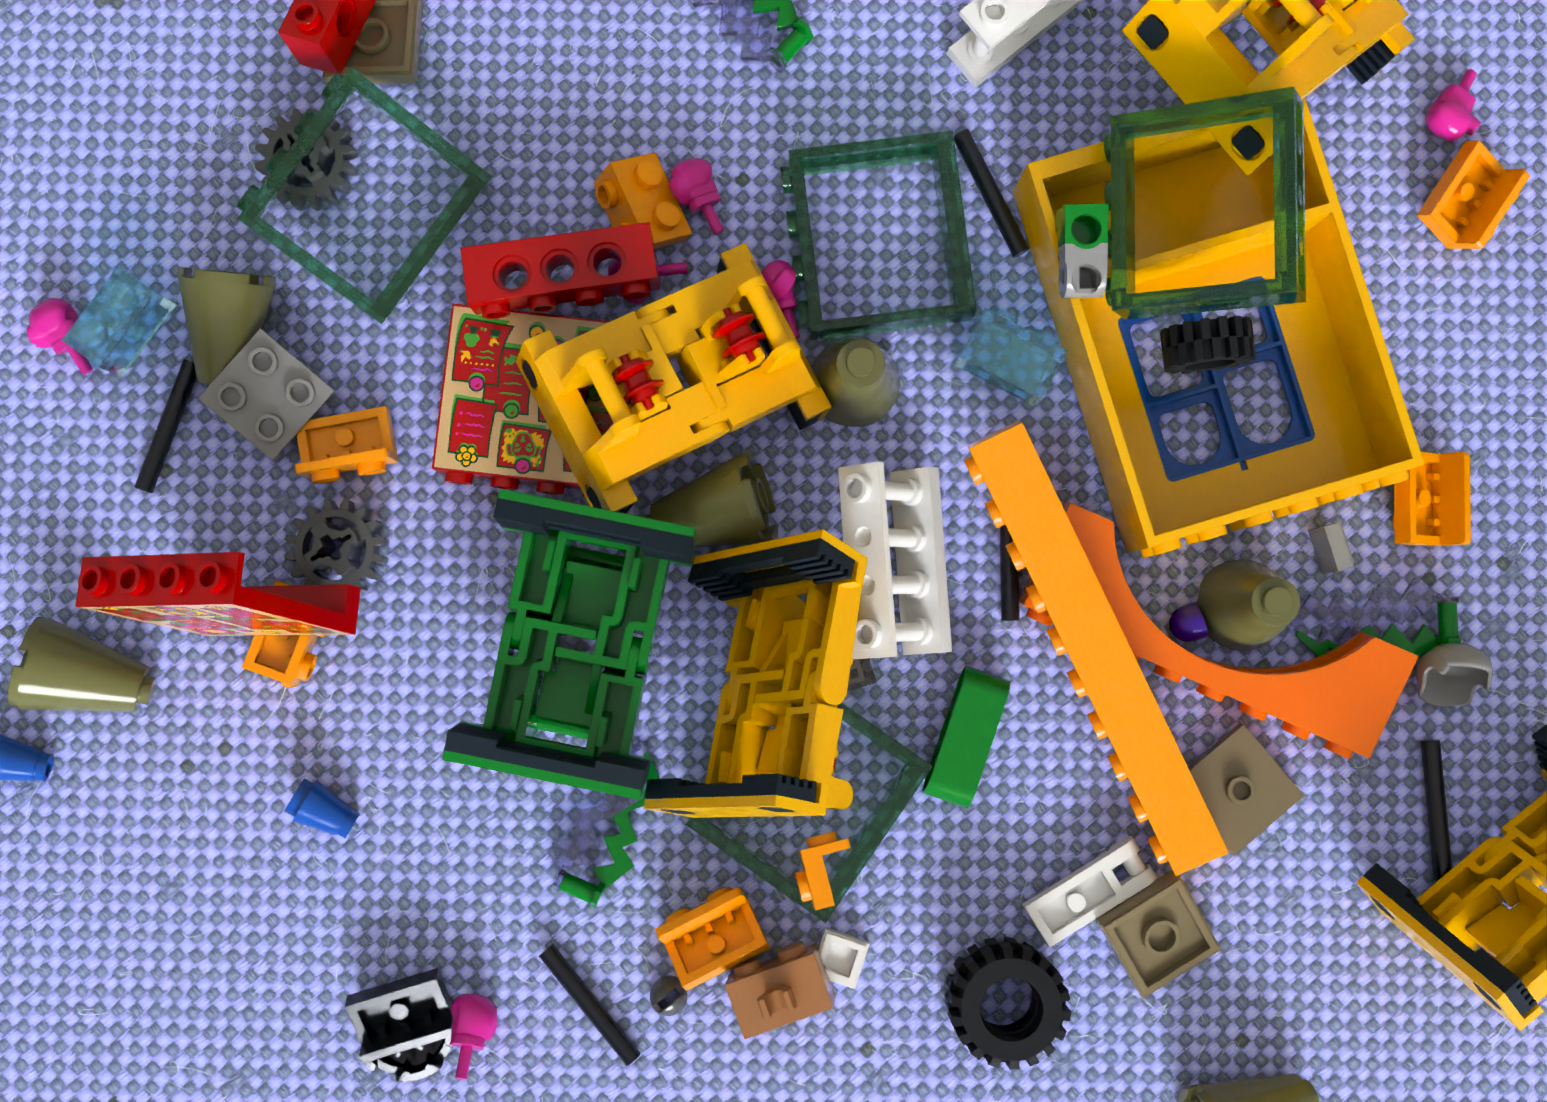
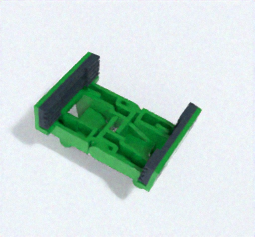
[442,489,697,800]

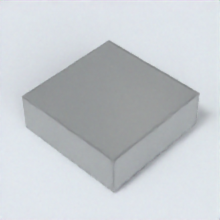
[1308,522,1355,574]

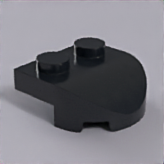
[345,968,454,1082]

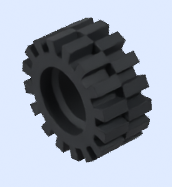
[1160,316,1256,374]

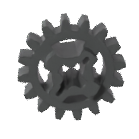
[255,109,359,211]
[284,499,390,593]

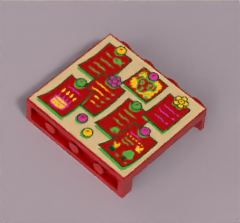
[432,303,614,497]
[75,552,361,636]

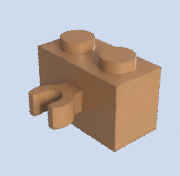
[725,941,836,1040]

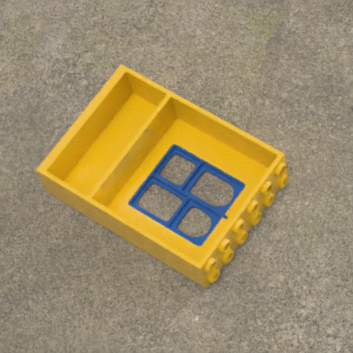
[1013,98,1425,558]

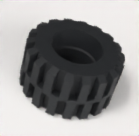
[944,937,1071,1070]

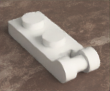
[1022,836,1158,948]

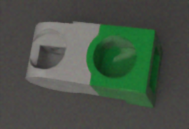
[1055,204,1109,298]

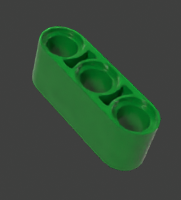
[922,665,1010,808]

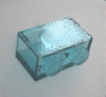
[62,265,177,377]
[954,308,1068,406]

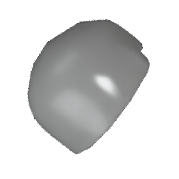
[1416,643,1493,707]

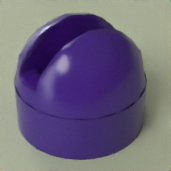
[1169,602,1208,642]

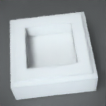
[818,927,870,989]

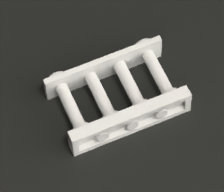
[947,0,1085,88]
[838,461,952,659]

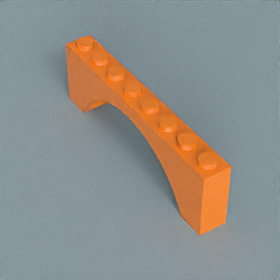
[1019,501,1419,759]

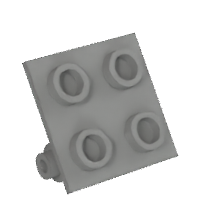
[198,328,335,460]

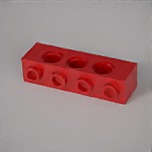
[278,0,376,76]
[460,222,660,319]

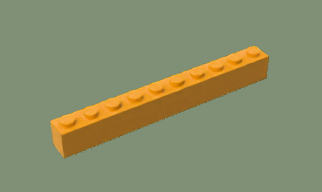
[964,420,1229,876]

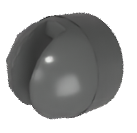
[650,975,688,1016]

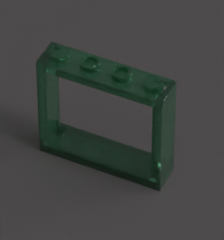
[236,67,492,325]
[1104,87,1306,320]
[780,130,977,340]
[685,703,933,923]

